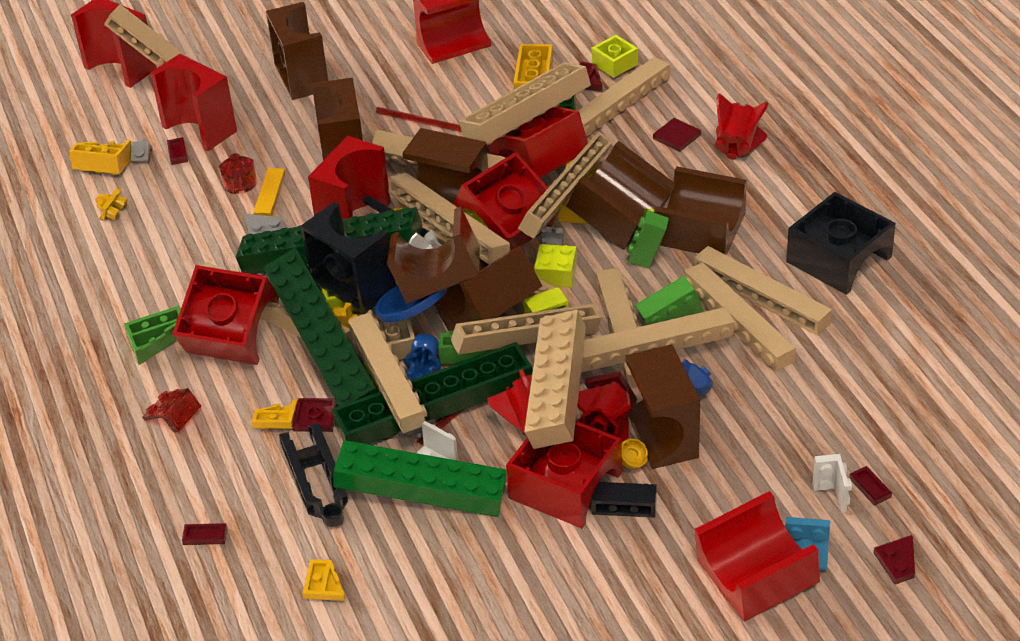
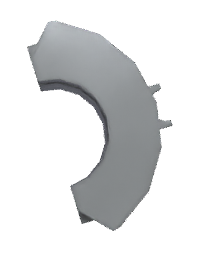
[542,225,564,245]

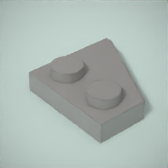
[244,214,284,234]

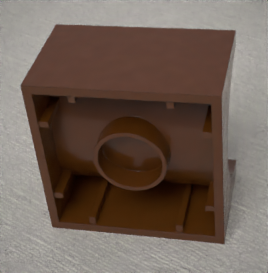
[266,2,328,100]
[311,77,363,160]
[402,128,488,205]
[566,141,676,250]
[654,166,747,255]
[387,207,480,304]
[434,246,542,331]
[625,344,700,469]

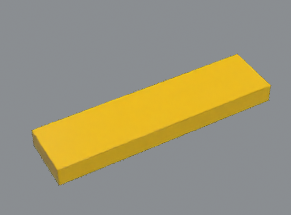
[253,168,285,216]

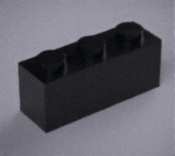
[591,482,657,518]

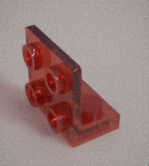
[142,388,202,433]

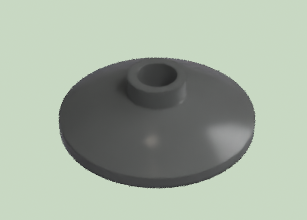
[398,419,436,440]

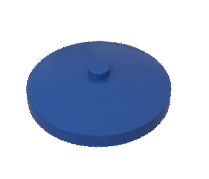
[375,285,447,322]

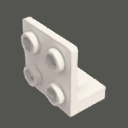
[417,421,458,461]
[812,454,852,513]

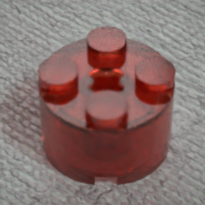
[219,153,257,194]

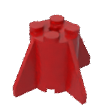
[715,93,769,160]
[487,369,532,436]
[577,382,635,442]

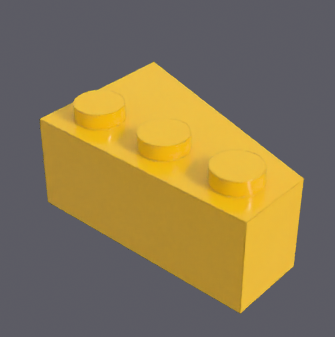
[69,140,132,175]

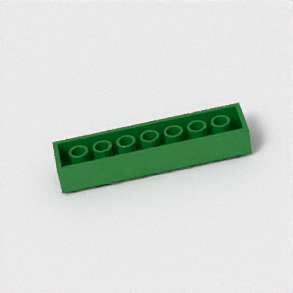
[333,440,507,517]

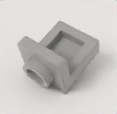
[131,140,152,163]

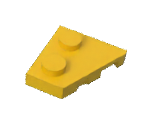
[251,399,297,429]
[302,559,345,601]

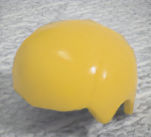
[622,438,648,470]

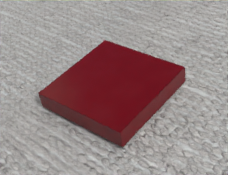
[653,118,701,152]
[292,398,338,432]

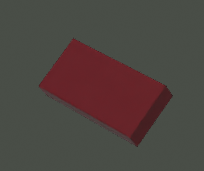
[167,137,188,165]
[849,466,892,506]
[182,523,227,545]

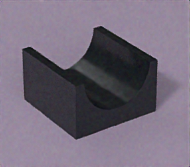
[786,192,896,295]
[300,202,396,314]

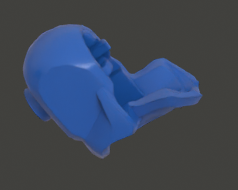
[404,334,441,380]
[682,359,713,397]

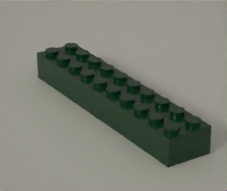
[236,207,423,274]
[263,247,379,406]
[331,342,533,444]

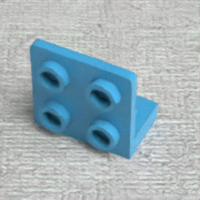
[785,517,830,571]

